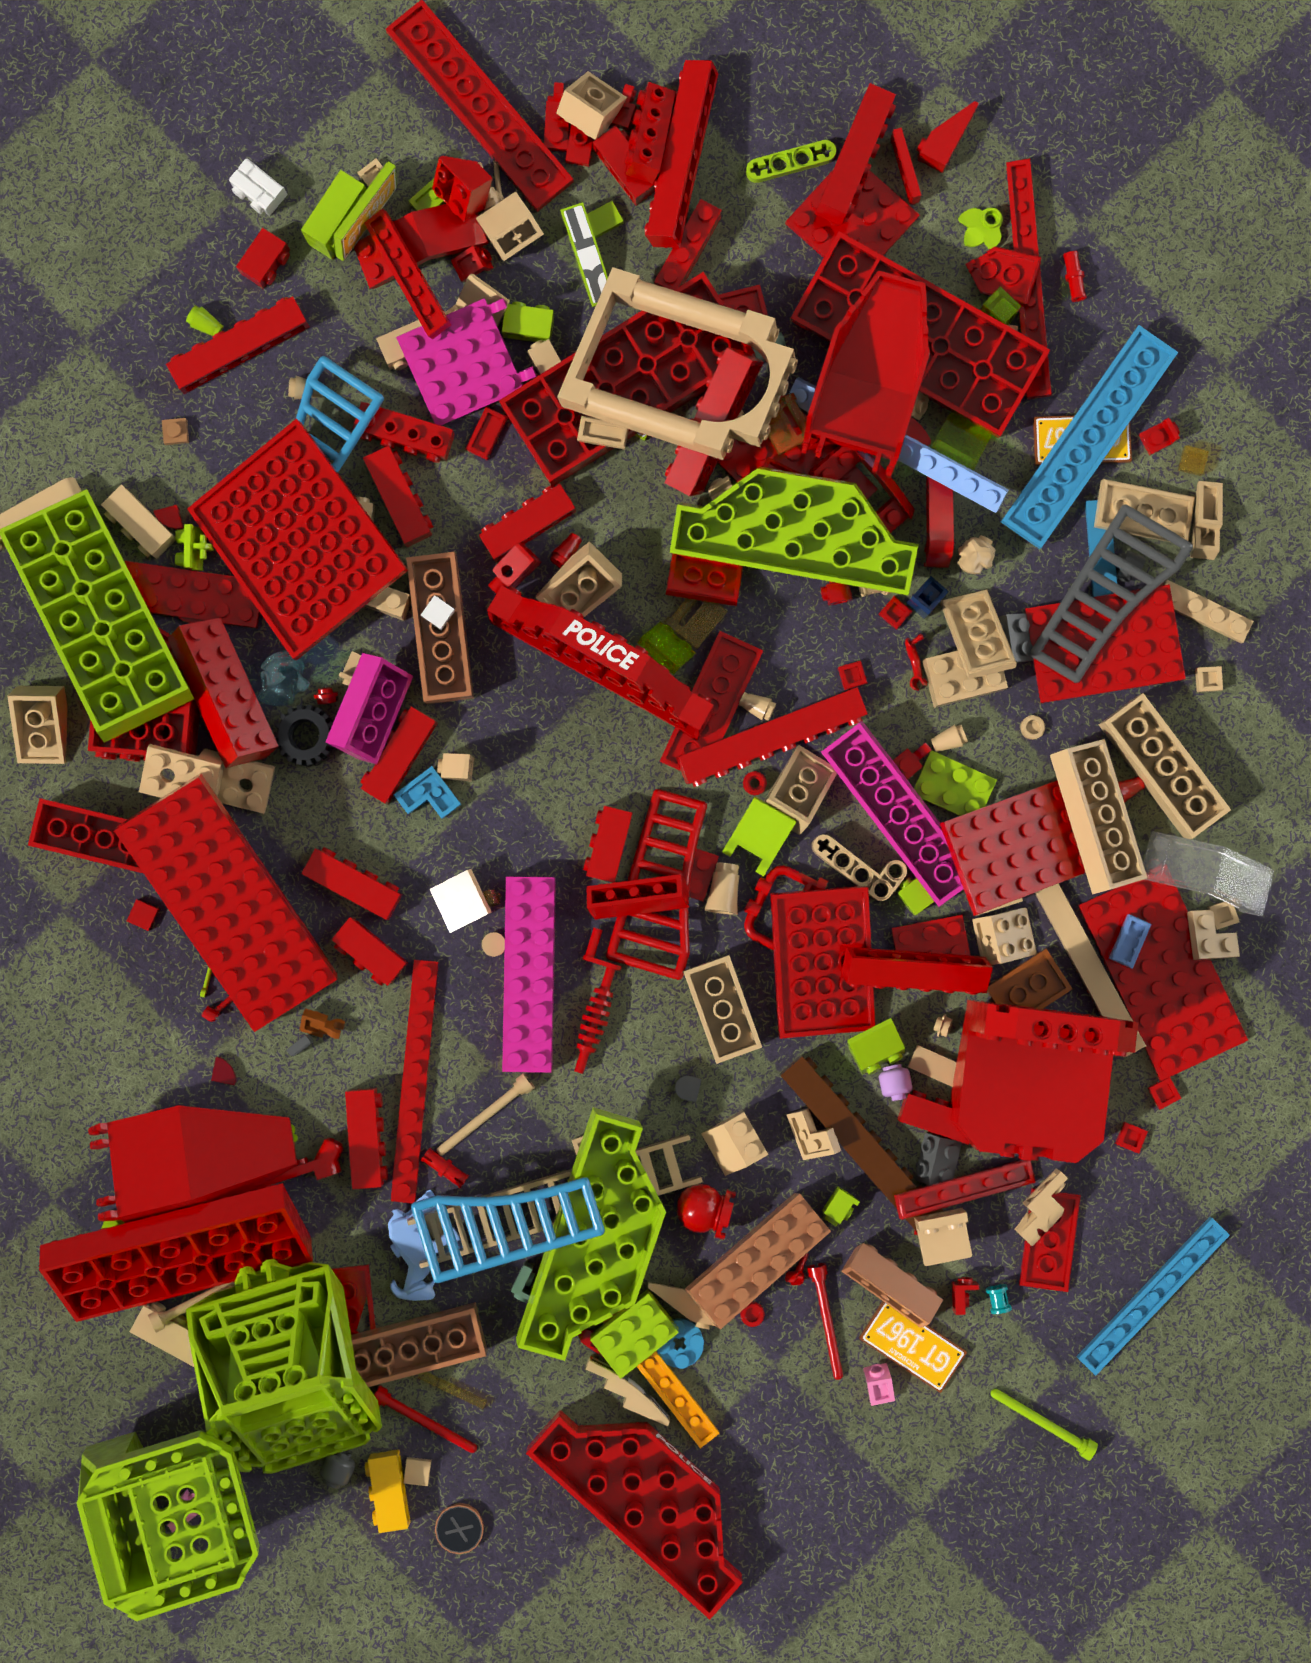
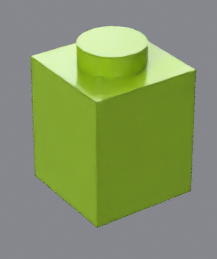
[896,877,934,916]

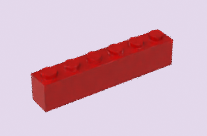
[815,83,896,225]
[166,296,310,394]
[841,947,993,995]

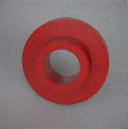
[314,687,338,704]
[743,771,767,795]

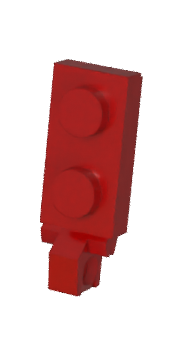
[544,82,569,152]

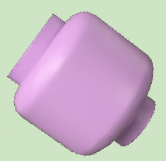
[879,1064,913,1101]

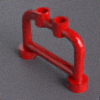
[744,865,828,950]

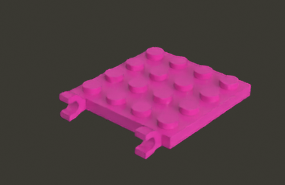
[396,298,536,426]

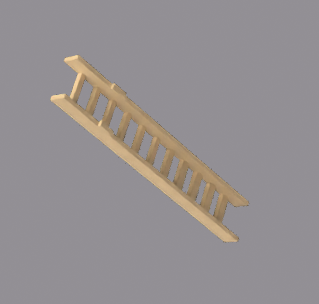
[407,1134,703,1269]

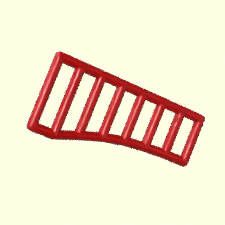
[606,789,707,980]

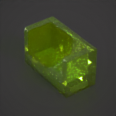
[980,286,1021,325]

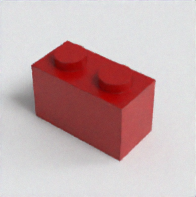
[236,228,290,289]

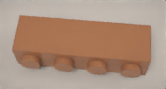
[842,1243,943,1328]

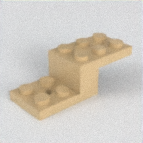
[139,744,276,814]

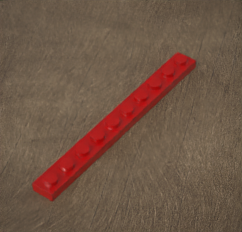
[1006,158,1052,399]
[391,960,439,1203]

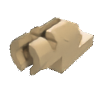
[1015,1169,1068,1246]

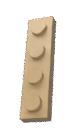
[1164,580,1254,644]

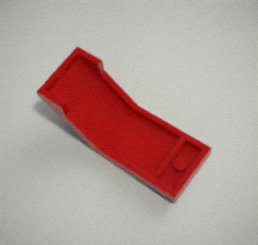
[354,204,489,289]

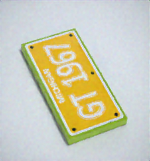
[334,161,397,261]

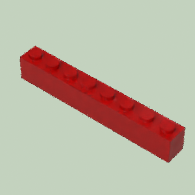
[645,60,718,248]
[676,687,868,787]

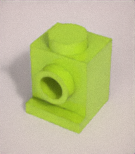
[822,1186,860,1226]

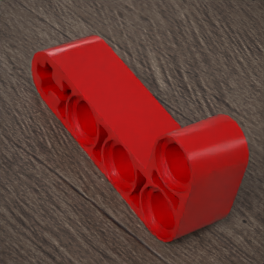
[924,476,954,568]

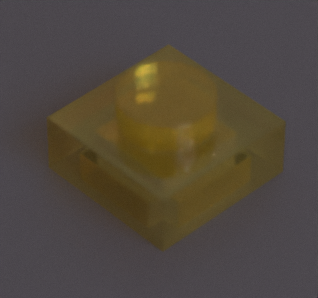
[1178,445,1209,476]

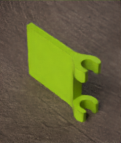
[722,797,796,876]

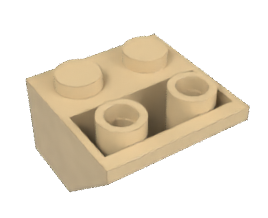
[476,191,544,261]

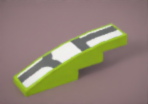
[560,202,608,307]

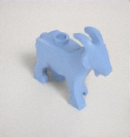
[388,1189,463,1301]

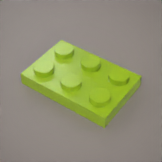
[914,750,997,816]

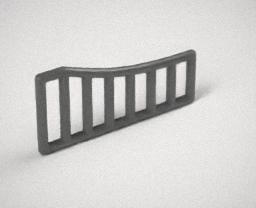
[1030,504,1193,683]

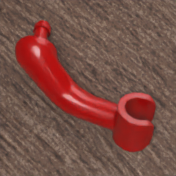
[905,634,928,691]

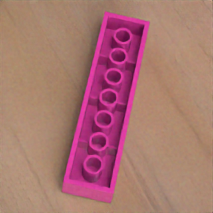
[821,721,963,907]
[502,877,556,1073]

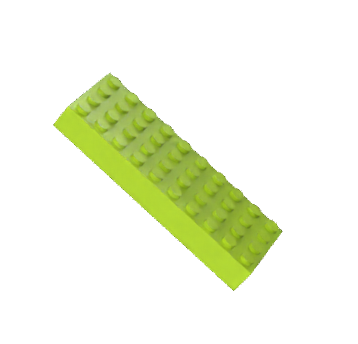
[0,489,194,743]

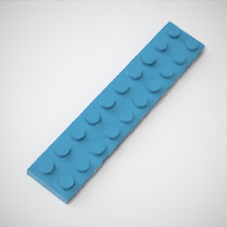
[1001,325,1178,549]

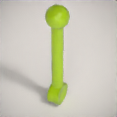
[200,967,212,998]

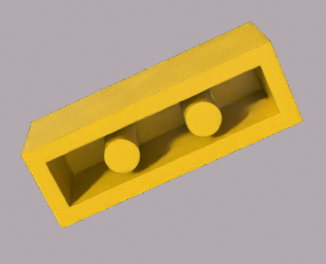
[365,1449,410,1533]

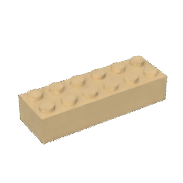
[1098,693,1231,840]
[1050,739,1147,894]

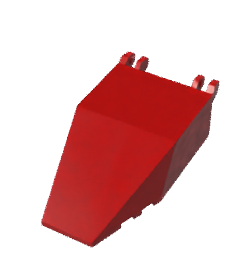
[801,271,930,478]
[88,1105,297,1222]

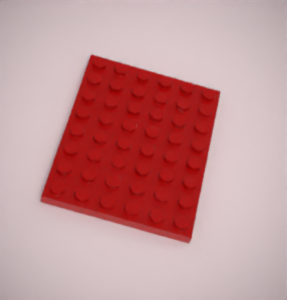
[187,418,409,660]

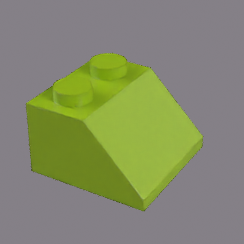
[847,1018,905,1075]

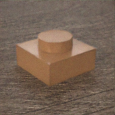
[162,418,189,445]

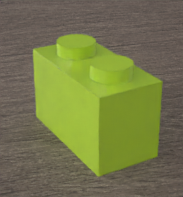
[502,302,554,342]

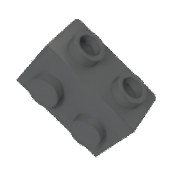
[998,613,1034,663]
[915,1133,962,1185]

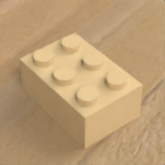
[922,651,1008,708]

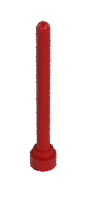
[807,1263,843,1380]
[374,1385,477,1453]

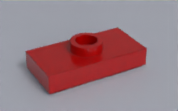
[565,124,593,167]

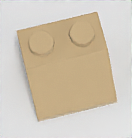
[556,71,627,140]
[701,1110,768,1176]

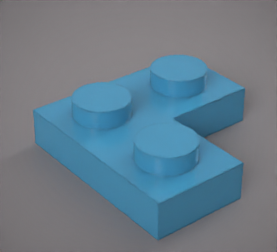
[394,766,462,819]

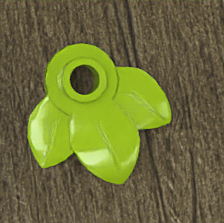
[958,208,1003,250]

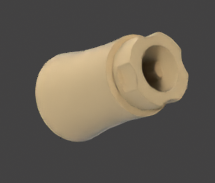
[705,863,739,915]

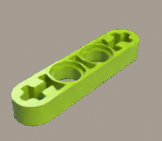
[746,140,836,183]

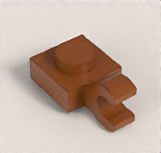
[299,1008,345,1039]

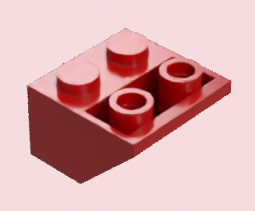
[432,156,493,222]

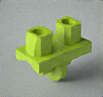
[175,524,214,571]

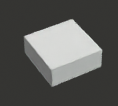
[421,595,455,630]

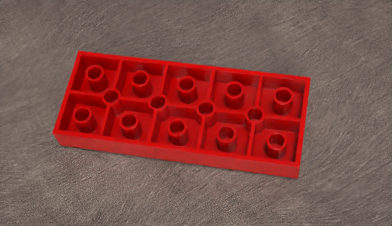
[791,231,1050,438]
[499,272,755,485]
[114,773,337,1032]
[39,1183,313,1322]

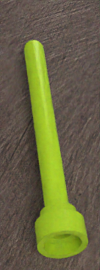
[991,1389,1098,1461]

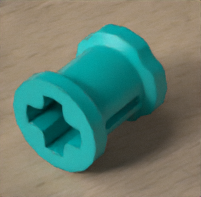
[986,1284,1012,1314]

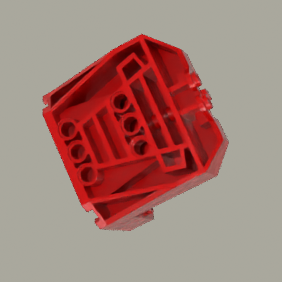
[950,1000,1139,1163]

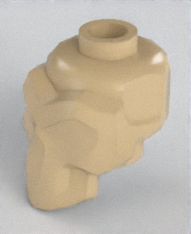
[958,535,996,574]

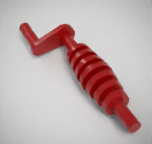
[574,928,622,1074]

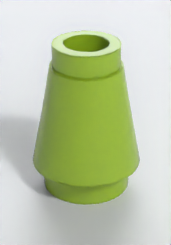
[186,305,224,336]

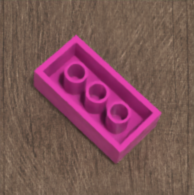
[326,653,413,765]

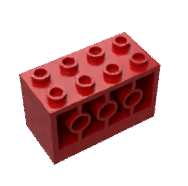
[88,700,200,762]

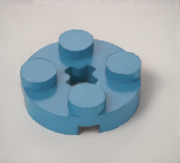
[657,1318,704,1369]

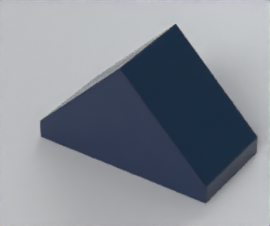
[906,576,949,619]

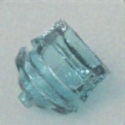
[257,651,310,706]

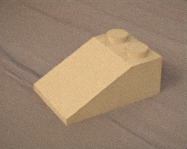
[536,541,622,618]
[7,686,68,764]
[764,745,837,835]

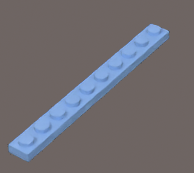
[787,377,1009,513]

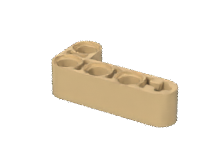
[812,835,907,901]

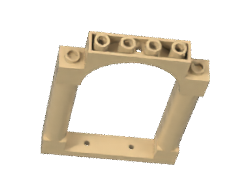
[557,267,798,460]

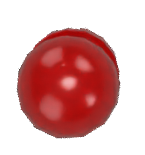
[676,1184,736,1240]

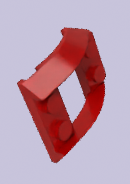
[808,445,915,533]

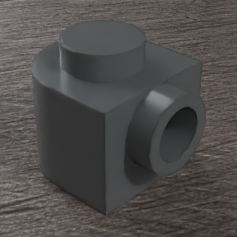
[1116,550,1146,582]

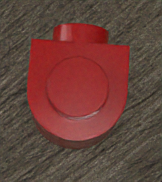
[820,581,853,606]

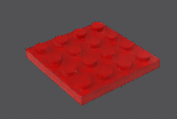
[785,170,920,258]

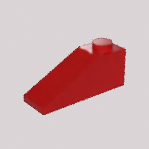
[916,101,979,173]

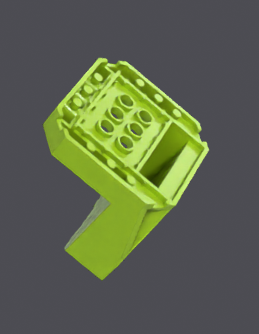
[186,1259,382,1474]
[76,1430,260,1621]

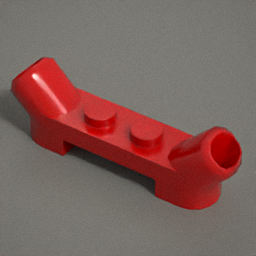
[256,1138,344,1190]

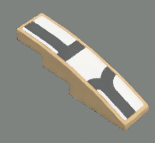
[586,1356,670,1426]

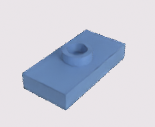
[1108,914,1152,969]

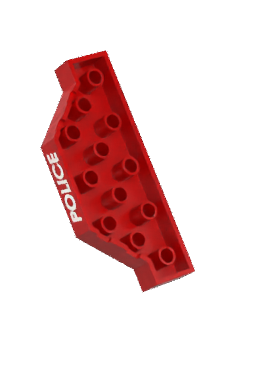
[487,586,714,740]
[526,1410,743,1620]

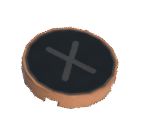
[435,1503,484,1554]

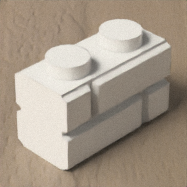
[229,159,288,216]

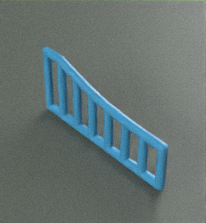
[296,356,384,472]
[411,1177,605,1283]

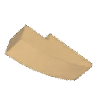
[1190,481,1223,560]

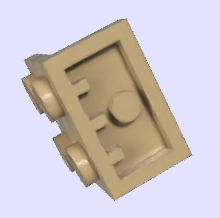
[445,274,510,327]
[972,908,1037,965]
[914,1208,972,1266]

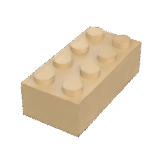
[683,955,762,1064]

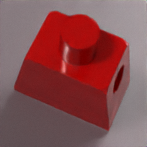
[488,543,542,594]

